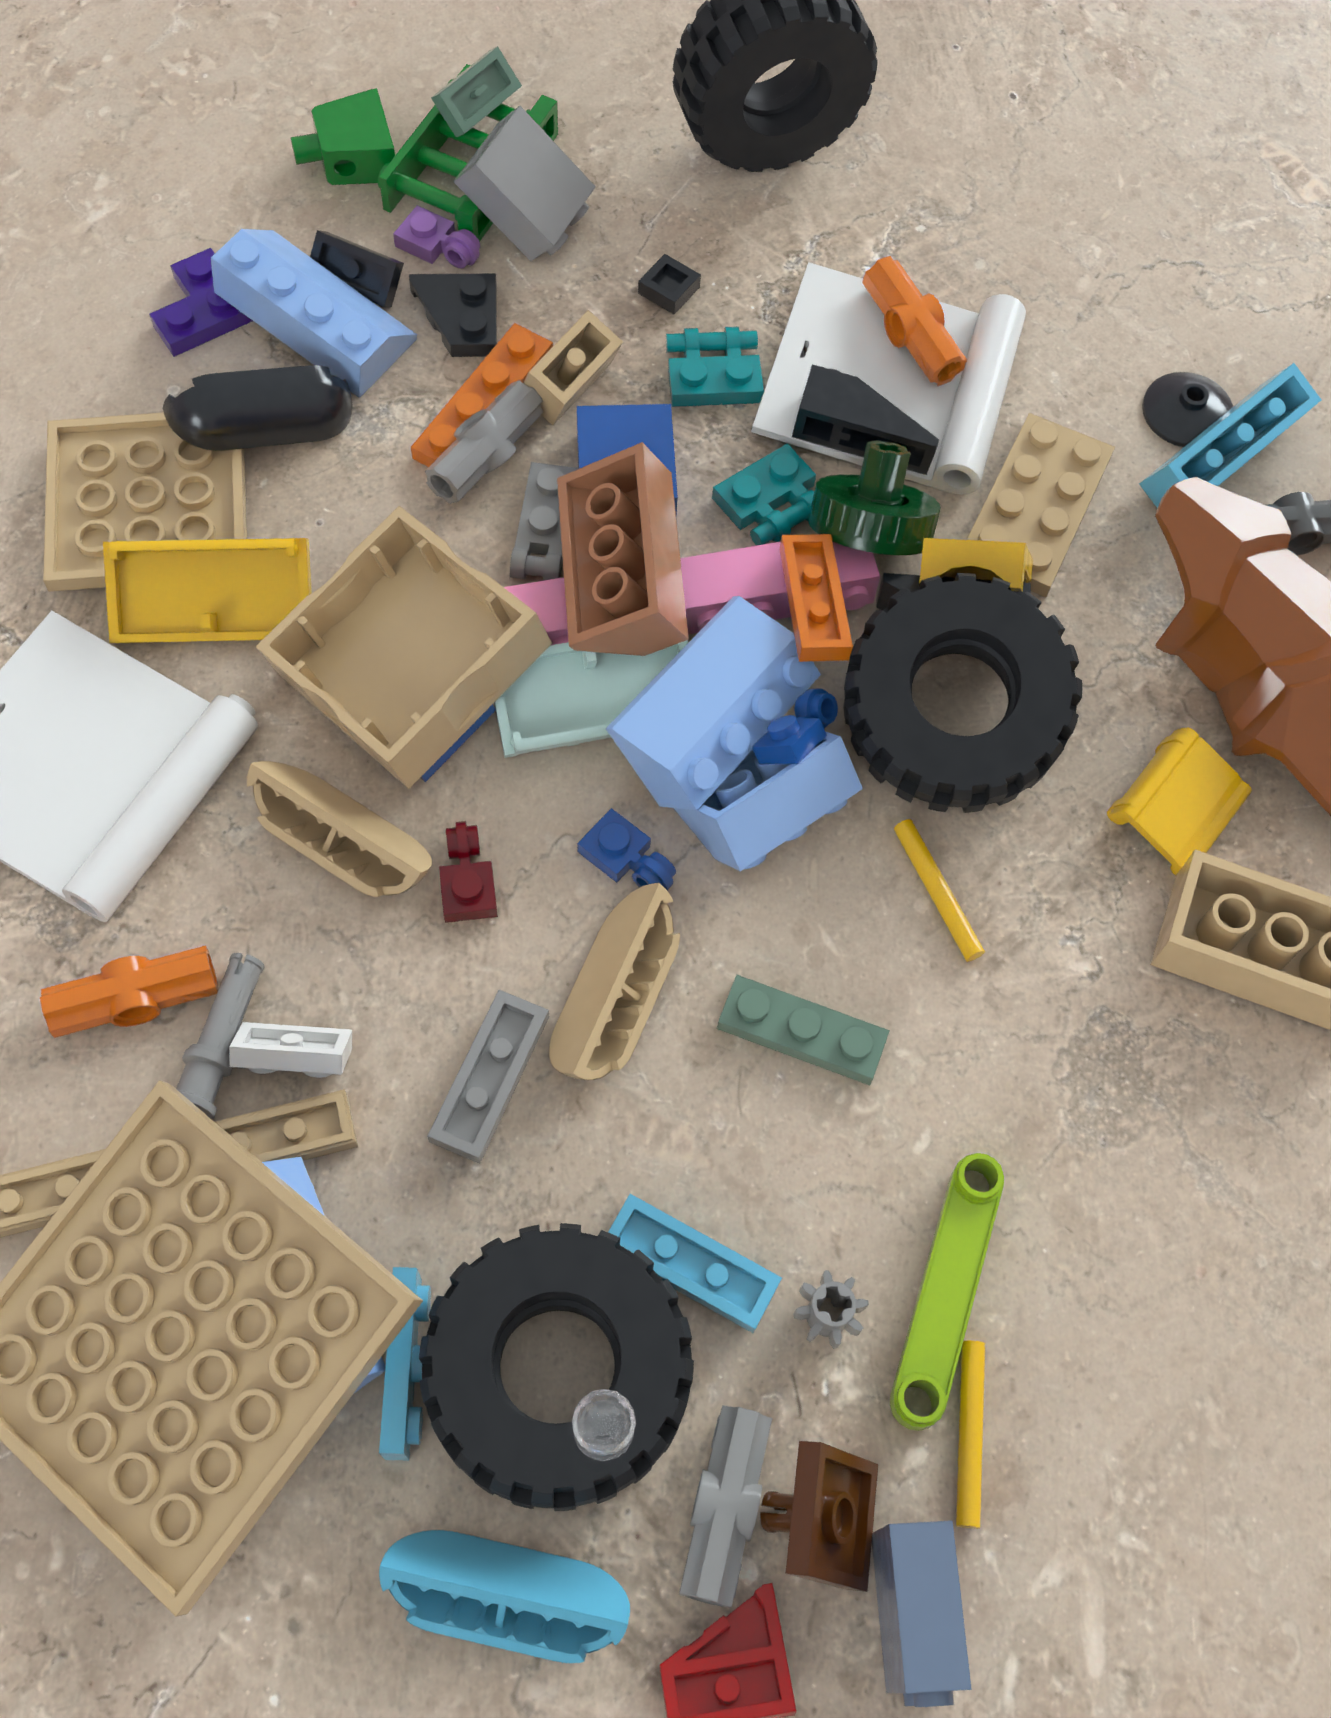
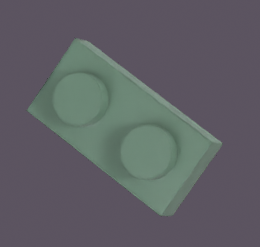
[431,46,522,137]

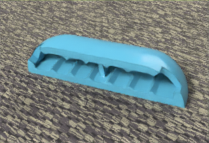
[379,1530,630,1663]

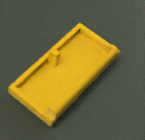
[103,538,312,643]

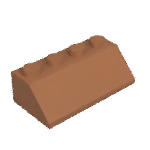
[557,442,689,656]

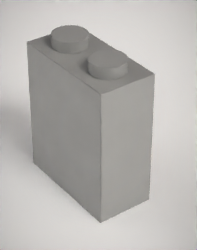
[453,106,596,261]

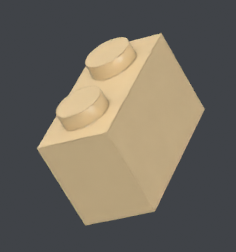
[524,310,623,425]

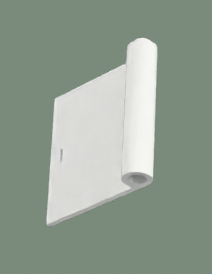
[751,262,1026,495]
[0,610,258,922]

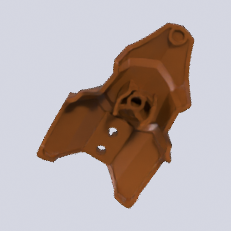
[1155,477,1331,816]

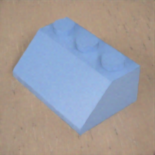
[674,731,863,872]

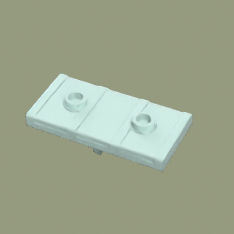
[494,640,688,758]

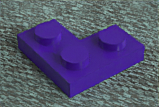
[149,248,253,357]

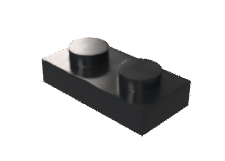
[310,230,404,307]

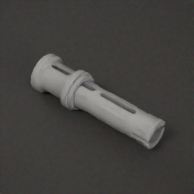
[176,953,264,1119]

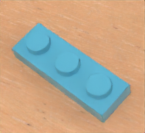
[608,1194,782,1333]
[379,1267,431,1461]

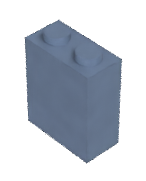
[872,1521,972,1707]

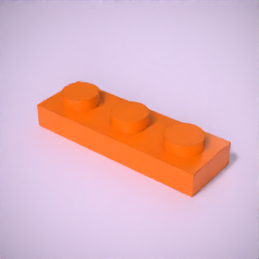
[779,534,853,662]

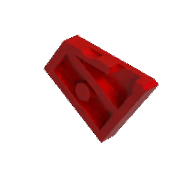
[659,1583,797,1718]

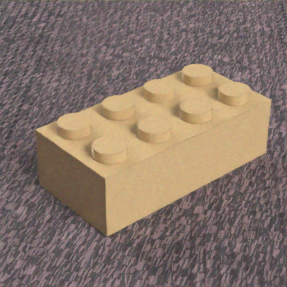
[1150,849,1331,1030]

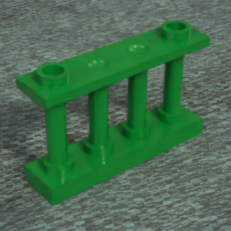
[378,64,558,242]

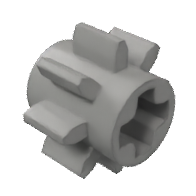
[793,1270,869,1349]

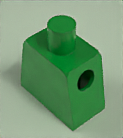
[290,88,395,185]

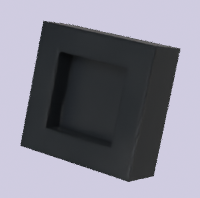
[638,254,701,315]

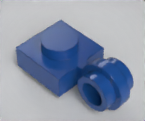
[752,688,838,764]
[577,808,676,891]

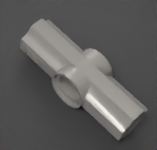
[425,380,543,504]
[679,1405,772,1608]

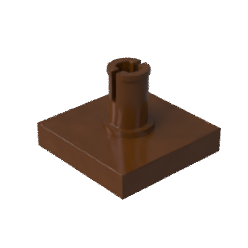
[760,1441,878,1592]

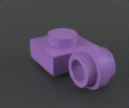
[393,205,480,269]

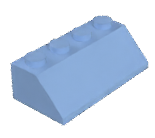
[211,229,417,398]
[606,596,821,811]

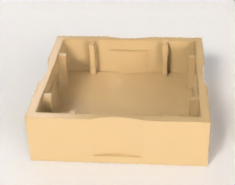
[255,506,552,789]

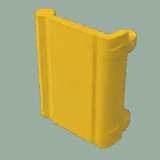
[1107,727,1252,876]

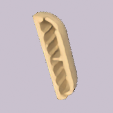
[247,761,432,897]
[549,883,680,1080]

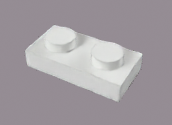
[229,1022,352,1078]

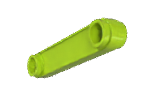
[890,1153,1004,1431]

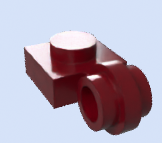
[439,821,498,923]

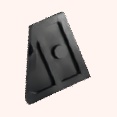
[409,273,497,357]

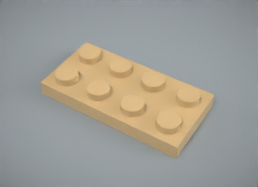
[966,413,1115,597]

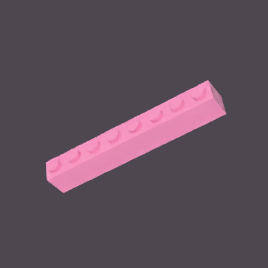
[504,541,880,645]

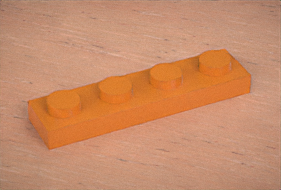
[411,323,553,467]

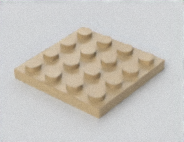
[43,412,247,592]

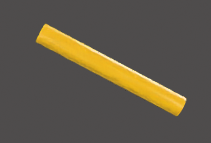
[894,819,985,962]
[956,1340,985,1529]

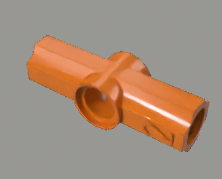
[862,256,967,386]
[40,945,218,1038]

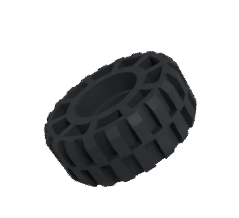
[672,0,878,172]
[843,573,1083,813]
[419,1223,694,1511]

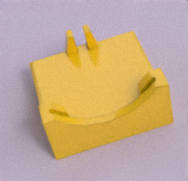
[919,538,1033,592]

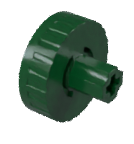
[808,441,941,555]

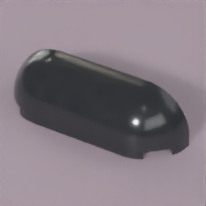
[162,365,352,451]

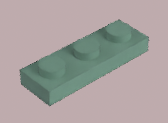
[717,975,890,1086]

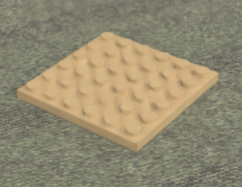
[0,1080,423,1617]

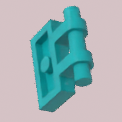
[666,326,764,407]
[712,443,816,546]

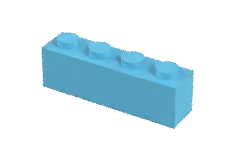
[1139,363,1322,509]

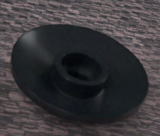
[1142,372,1233,447]

